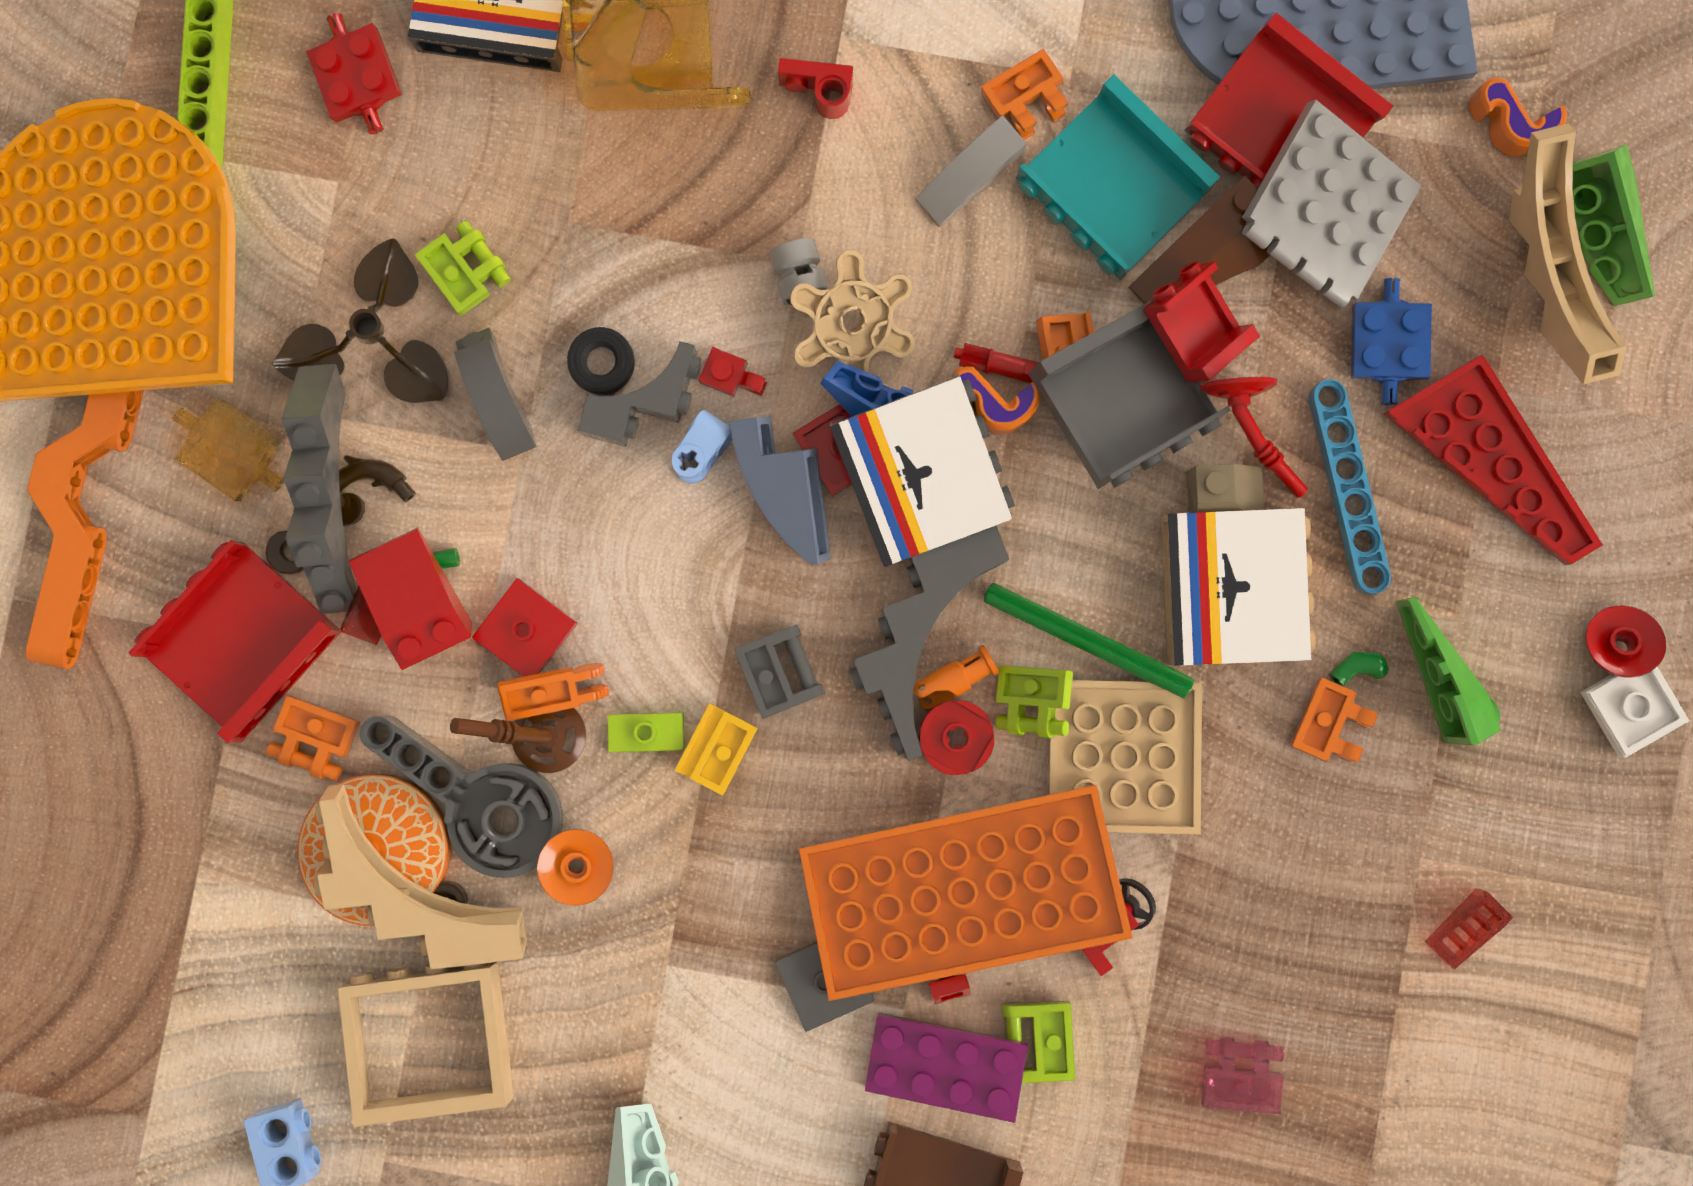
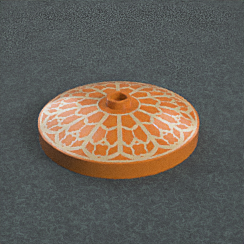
[297,774,451,926]

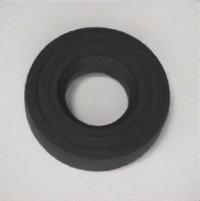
[567,327,635,395]

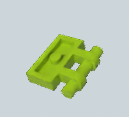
[415,220,511,316]
[996,665,1073,739]

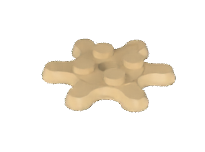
[790,250,915,373]

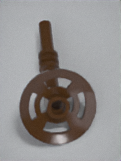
[450,708,586,773]

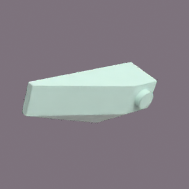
[607,1104,679,1186]

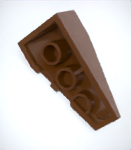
[1128,176,1272,304]

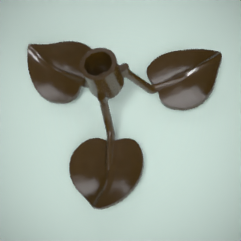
[272,238,448,403]

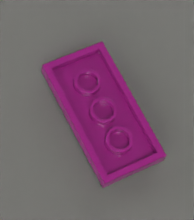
[865,1013,1028,1123]

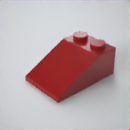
[349,527,472,670]

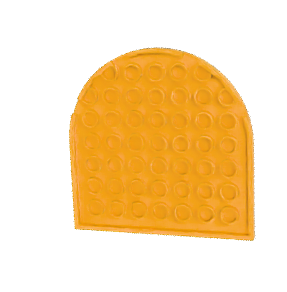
[0,98,236,402]

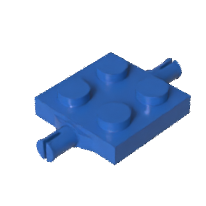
[1351,278,1432,405]

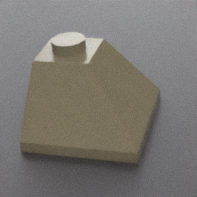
[1187,464,1265,513]

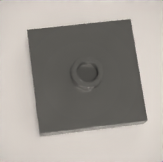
[775,942,875,1032]

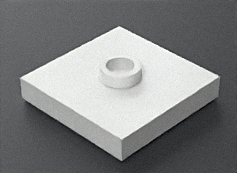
[1580,667,1689,758]

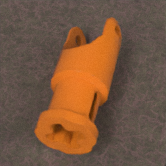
[913,645,999,710]

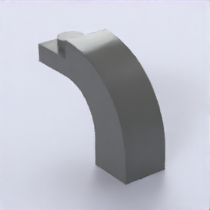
[454,327,537,461]

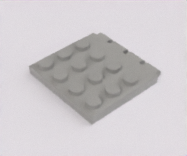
[1242,100,1422,308]

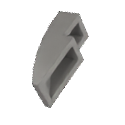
[916,115,1027,227]

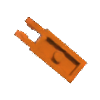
[497,663,609,721]

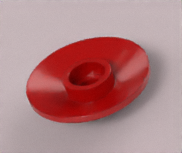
[1585,605,1667,678]

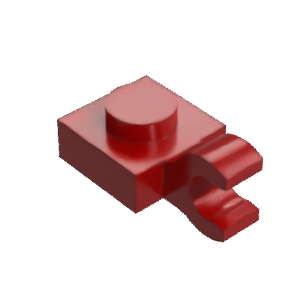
[698,347,767,397]

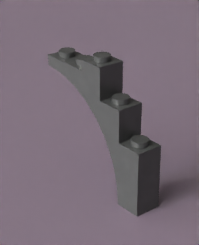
[281,364,360,614]
[849,525,1009,761]

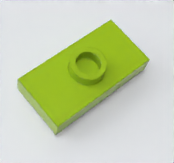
[607,712,685,752]

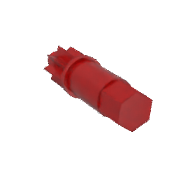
[953,343,1039,383]

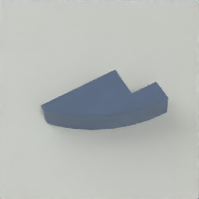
[729,416,831,565]

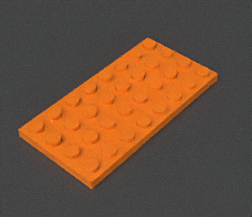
[799,785,1133,1001]

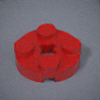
[919,700,995,775]

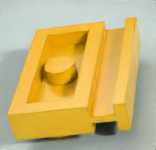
[674,703,758,796]

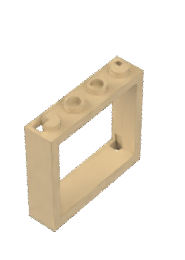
[337,962,514,1127]

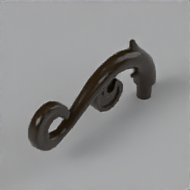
[265,455,416,574]

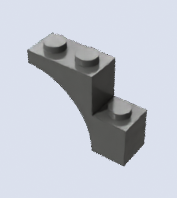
[578,341,701,447]

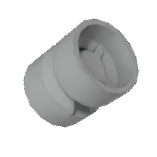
[769,238,829,305]

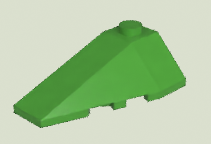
[1572,144,1655,306]
[1396,597,1501,746]

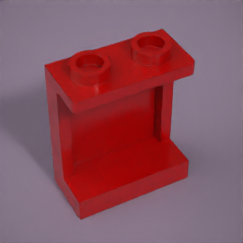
[1143,261,1260,382]

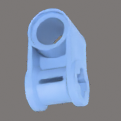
[671,410,732,484]

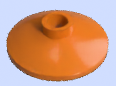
[537,829,614,906]

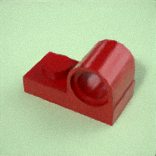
[778,58,853,119]

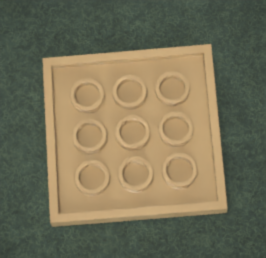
[1048,680,1202,835]

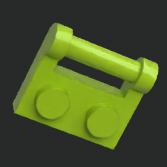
[1001,1000,1076,1084]

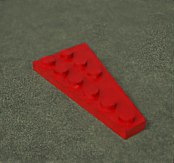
[1383,354,1603,565]

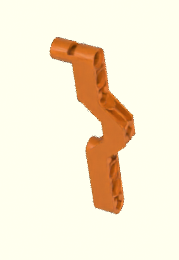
[26,390,144,670]

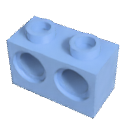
[243,1098,321,1186]

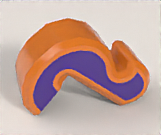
[1469,77,1567,157]
[951,367,1040,435]

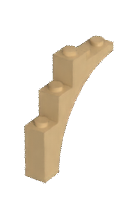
[1509,123,1627,385]
[314,784,527,970]

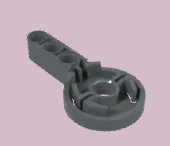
[360,716,563,878]

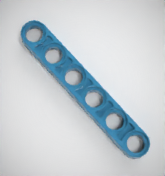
[1309,379,1391,595]

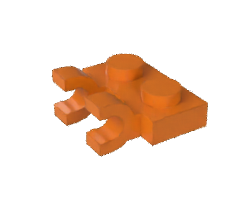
[981,48,1068,140]
[1290,677,1379,762]

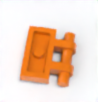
[266,695,361,781]

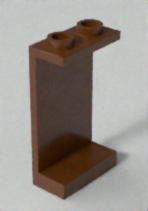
[864,1122,1024,1186]

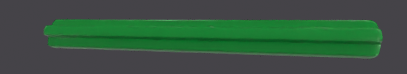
[984,583,1194,698]

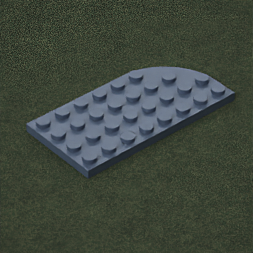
[1168,0,1478,90]

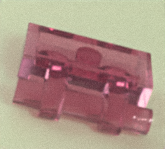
[1201,1037,1284,1115]

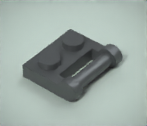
[734,624,825,719]

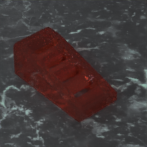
[1424,888,1513,969]

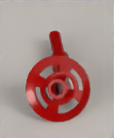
[1200,377,1308,498]

